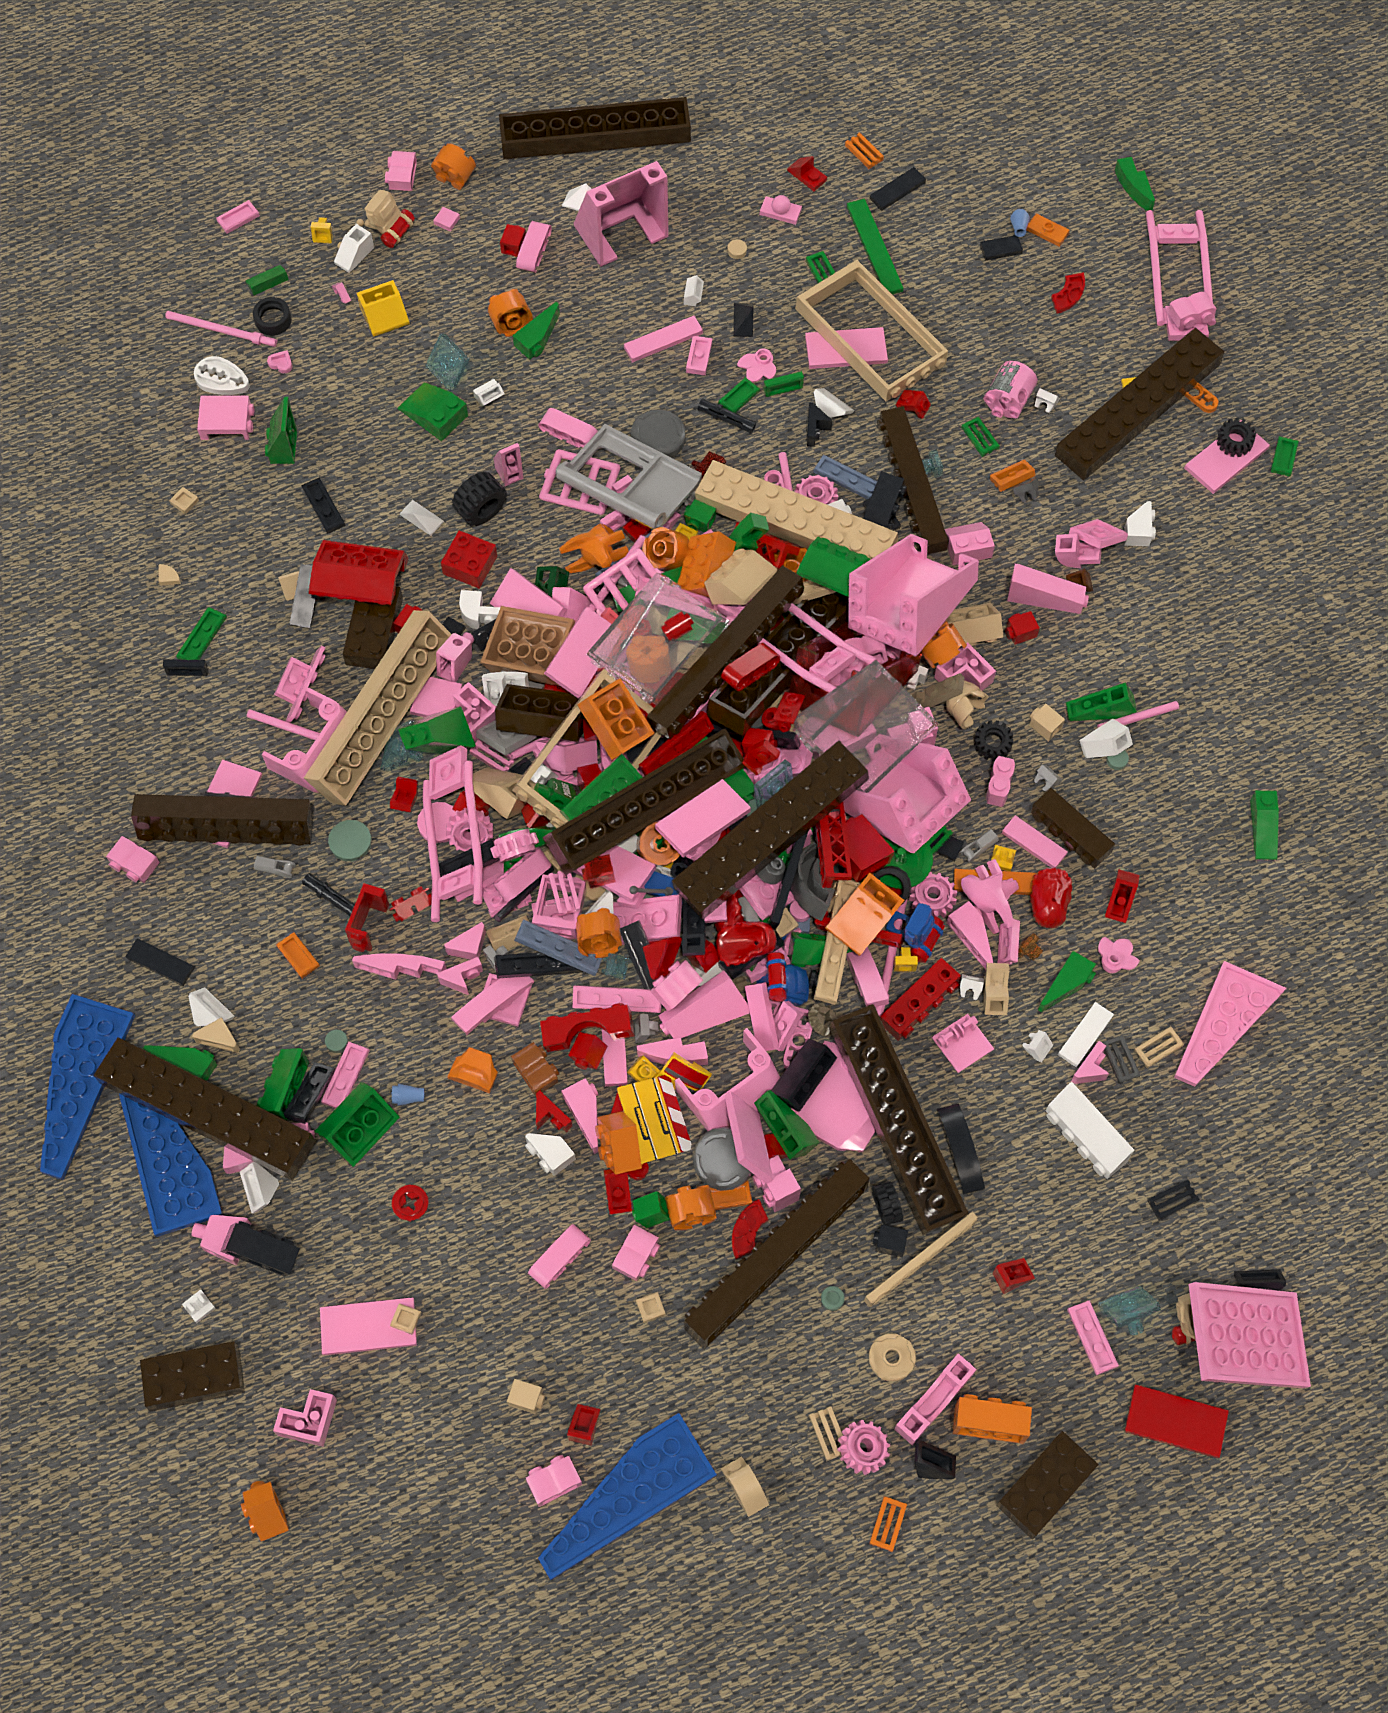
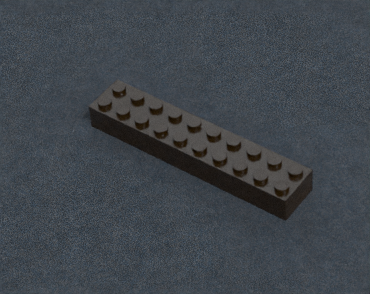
[499,97,691,159]
[1055,327,1225,481]
[707,592,849,736]
[543,728,745,876]
[672,740,869,920]
[829,1004,969,1235]
[93,1037,316,1181]
[684,1159,870,1350]

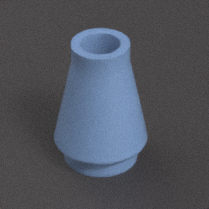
[1010,209,1030,237]
[391,1083,424,1106]

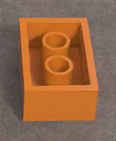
[677,531,736,598]
[577,678,655,760]
[952,1394,1032,1444]

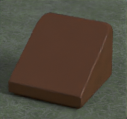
[1066,568,1093,592]

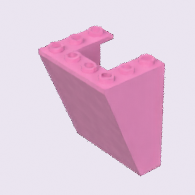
[574,161,668,267]
[848,534,979,656]
[843,733,971,854]

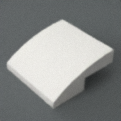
[482,672,529,706]

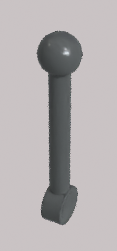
[629,886,673,896]

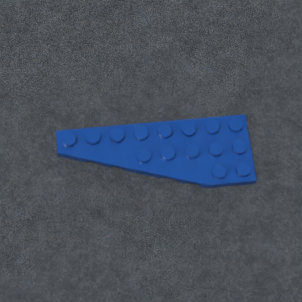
[40,994,135,1180]
[119,1094,223,1237]
[538,1413,717,1580]

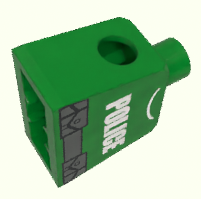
[534,778,581,810]

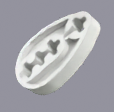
[194,356,250,395]

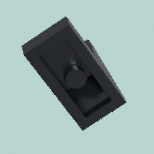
[807,402,832,447]

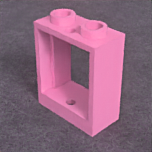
[532,874,587,938]

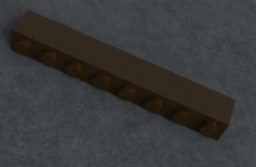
[877,406,948,555]

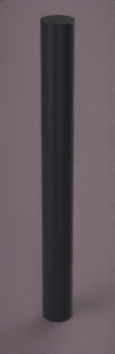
[494,866,554,922]

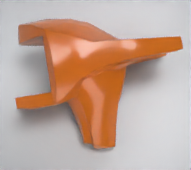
[559,523,629,573]

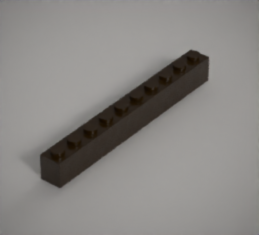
[647,565,804,740]

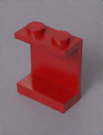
[345,883,389,952]

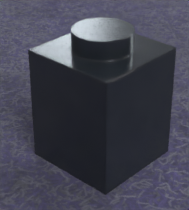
[872,1224,909,1258]

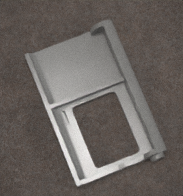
[556,424,702,529]

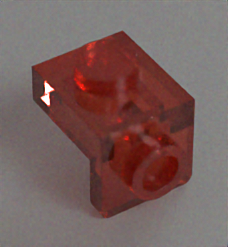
[691,451,726,478]

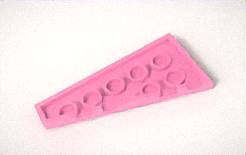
[1174,961,1286,1087]

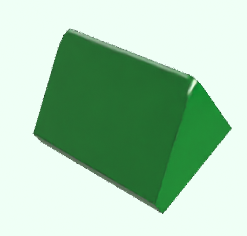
[245,265,289,296]

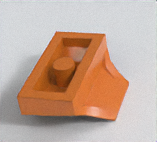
[447,1047,498,1093]

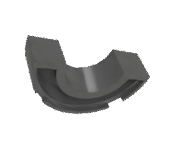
[791,842,842,921]

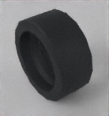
[253,297,292,336]
[874,866,912,905]

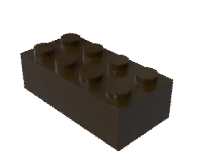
[343,587,403,669]
[495,684,585,742]
[140,1341,245,1412]
[996,1431,1099,1540]

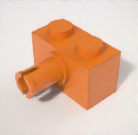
[241,1481,289,1541]

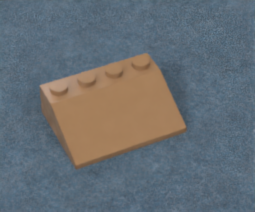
[480,606,575,686]

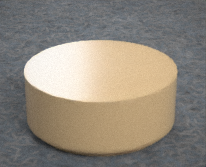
[728,239,747,259]

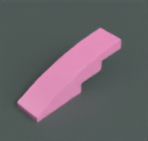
[846,947,889,1007]
[352,954,447,980]
[451,976,534,1035]

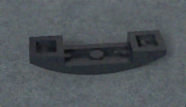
[682,898,706,956]
[937,1104,985,1195]

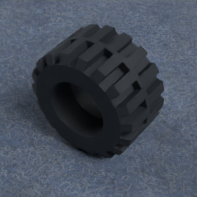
[452,471,507,526]

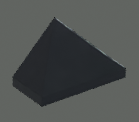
[733,303,754,337]
[1234,1269,1286,1291]
[914,1439,956,1479]

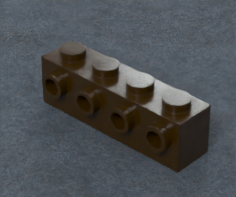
[1031,788,1115,869]

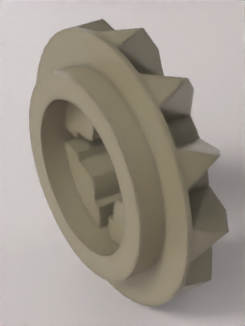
[808,1002,838,1037]

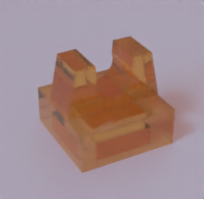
[1018,933,1043,961]

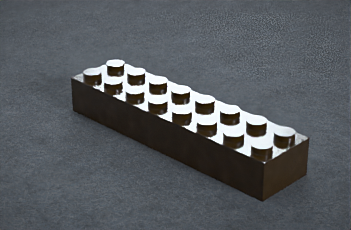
[131,794,313,846]

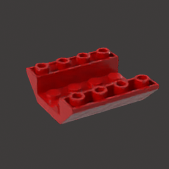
[309,540,408,605]

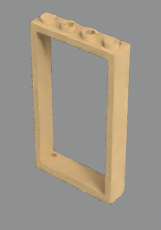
[795,260,948,401]
[512,669,662,828]

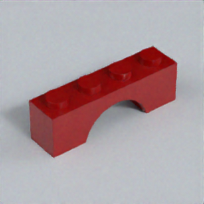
[540,1003,635,1052]

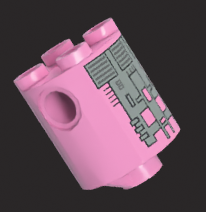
[983,361,1038,418]

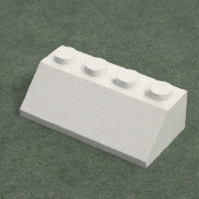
[1046,1082,1134,1179]

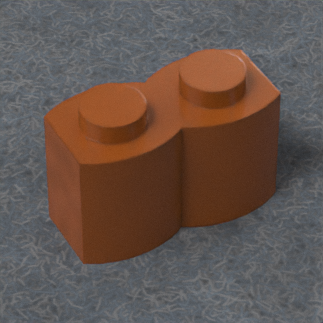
[511,1042,559,1097]

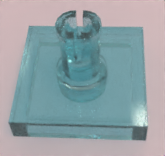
[425,334,470,391]
[380,720,424,772]
[754,759,793,809]
[1098,1286,1161,1335]

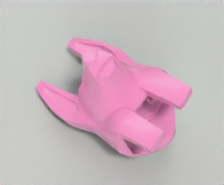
[961,859,1019,934]

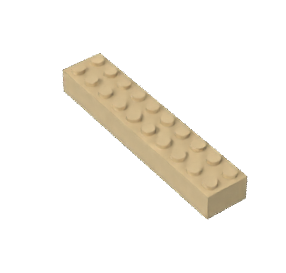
[695,460,898,559]
[304,610,452,806]

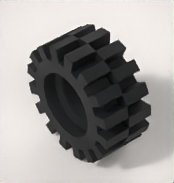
[1217,418,1256,457]
[974,720,1014,761]
[872,1181,904,1226]

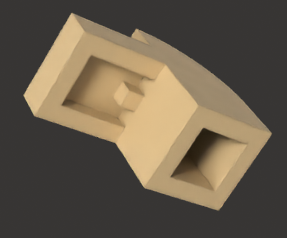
[983,963,1010,1015]
[721,1457,769,1517]

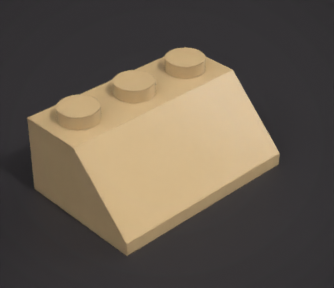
[704,549,778,605]
[945,603,1003,646]

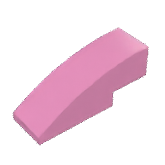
[637,1037,708,1065]

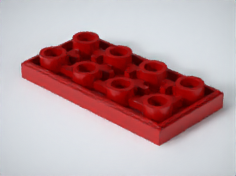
[1124,1384,1229,1459]

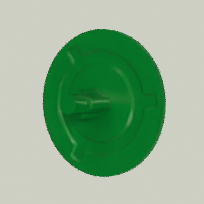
[873,835,933,889]

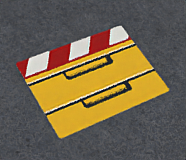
[617,1075,691,1164]

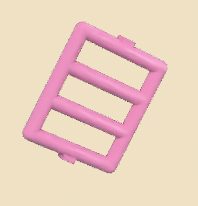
[539,449,620,515]
[583,548,664,629]

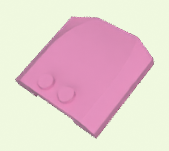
[792,1041,876,1152]

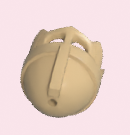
[946,681,989,729]

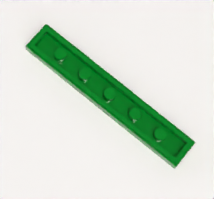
[846,198,904,295]

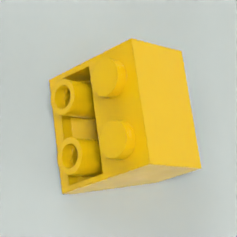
[357,280,410,337]

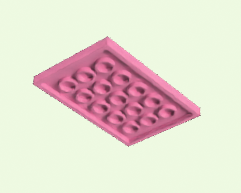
[1188,1282,1311,1388]

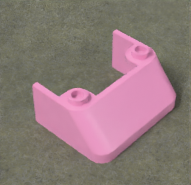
[262,688,347,793]
[675,1028,781,1131]

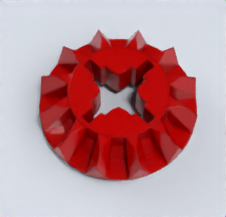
[392,1185,429,1222]

